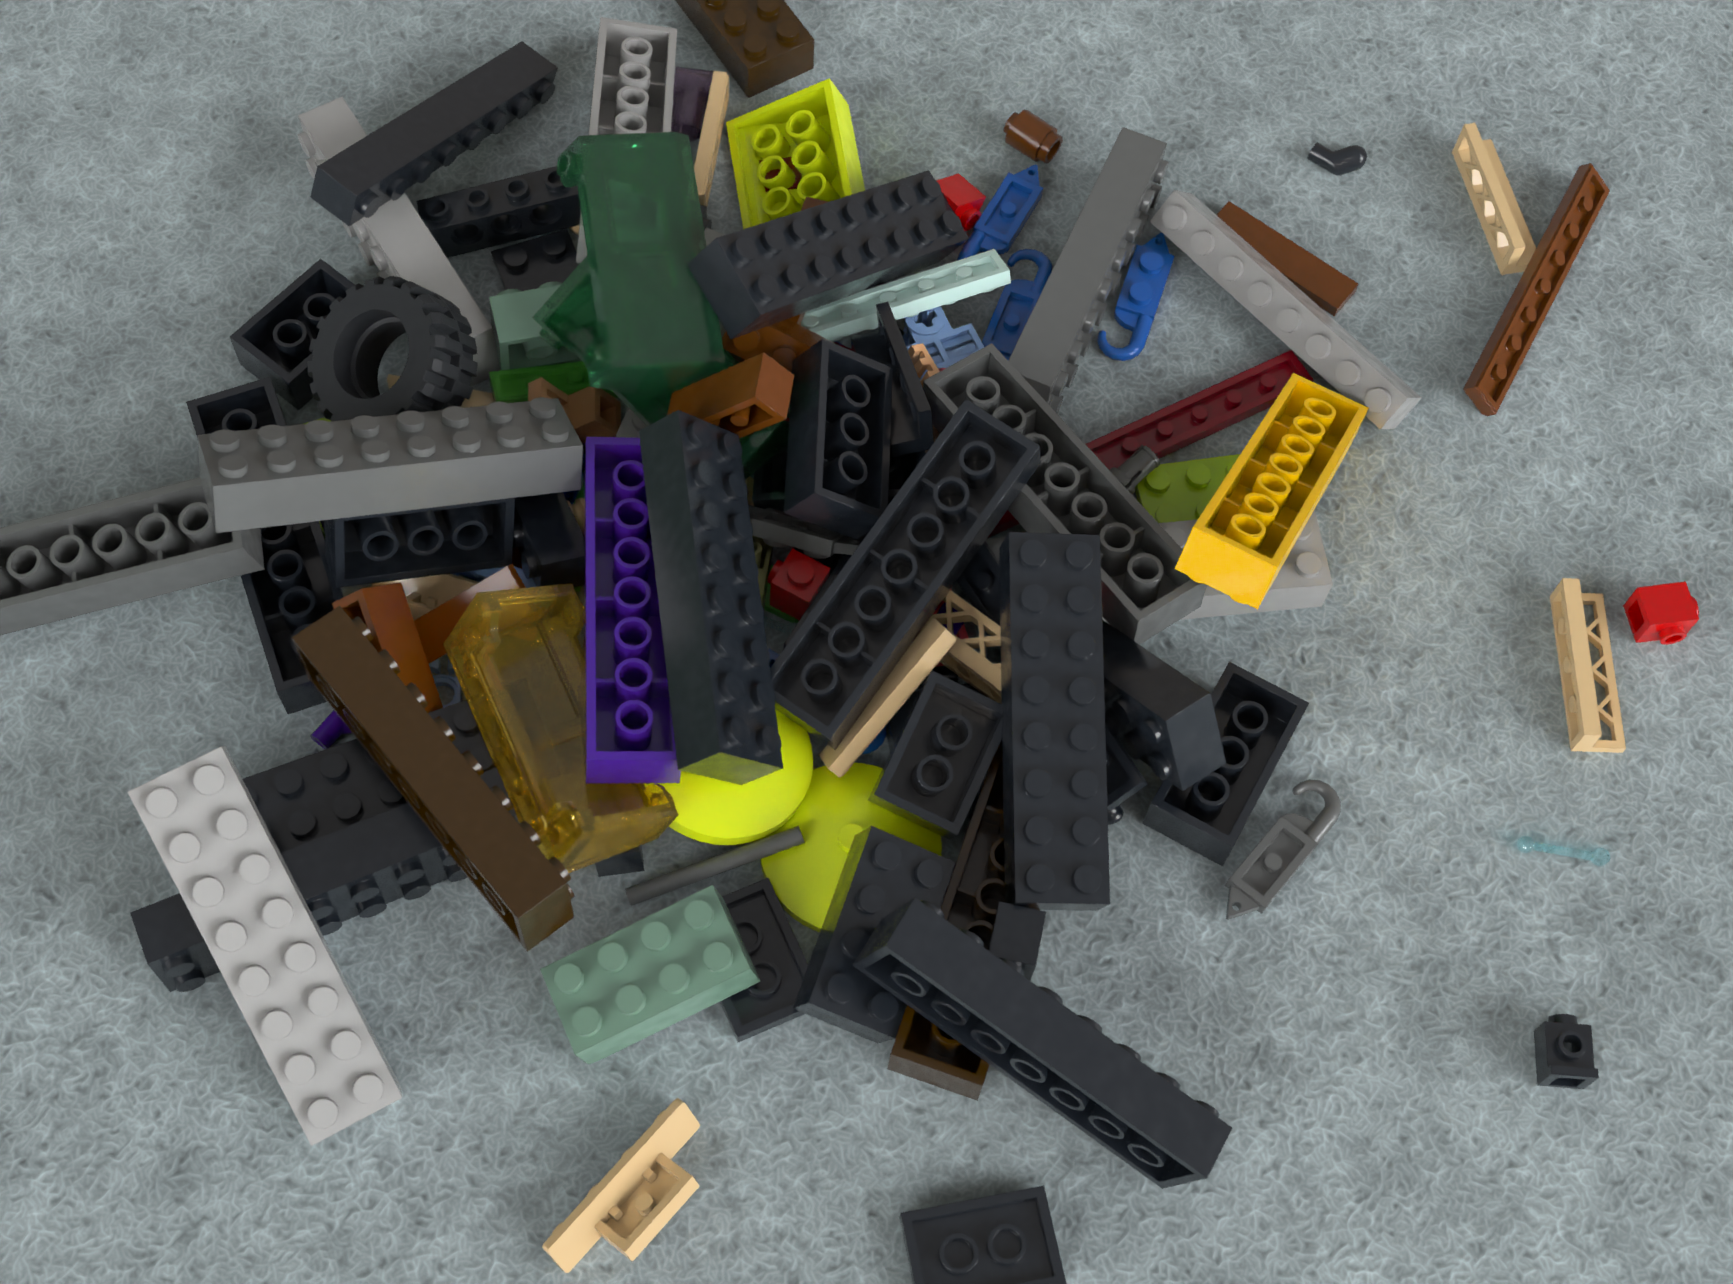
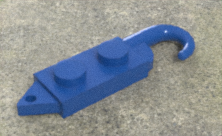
[957,164,1043,261]
[1097,232,1175,361]
[982,249,1053,360]

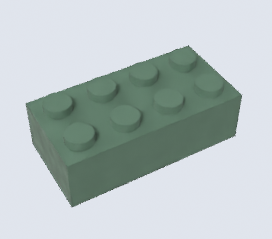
[489,267,667,370]
[540,885,761,1065]

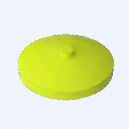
[636,710,813,845]
[760,762,942,932]

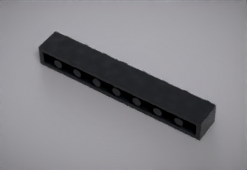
[310,41,558,226]

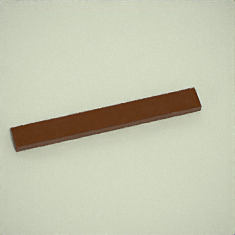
[1463,163,1610,416]

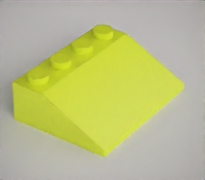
[726,78,865,229]

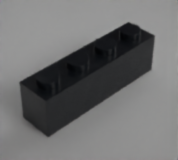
[513,492,585,595]

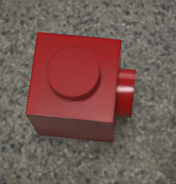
[936,173,986,231]
[767,548,831,620]
[1623,581,1699,645]

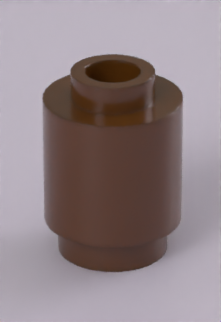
[1003,109,1063,164]

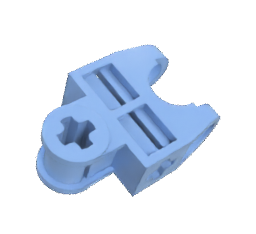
[902,306,984,380]

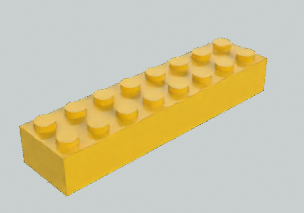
[1175,373,1369,609]

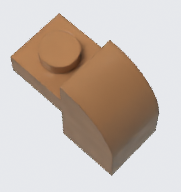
[528,377,621,443]

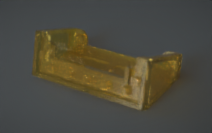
[443,583,679,873]

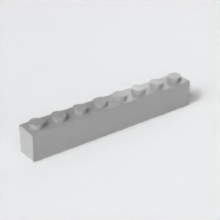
[1150,190,1422,430]

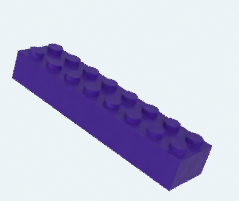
[585,437,681,783]

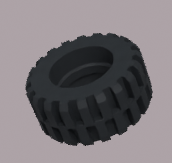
[308,276,478,421]

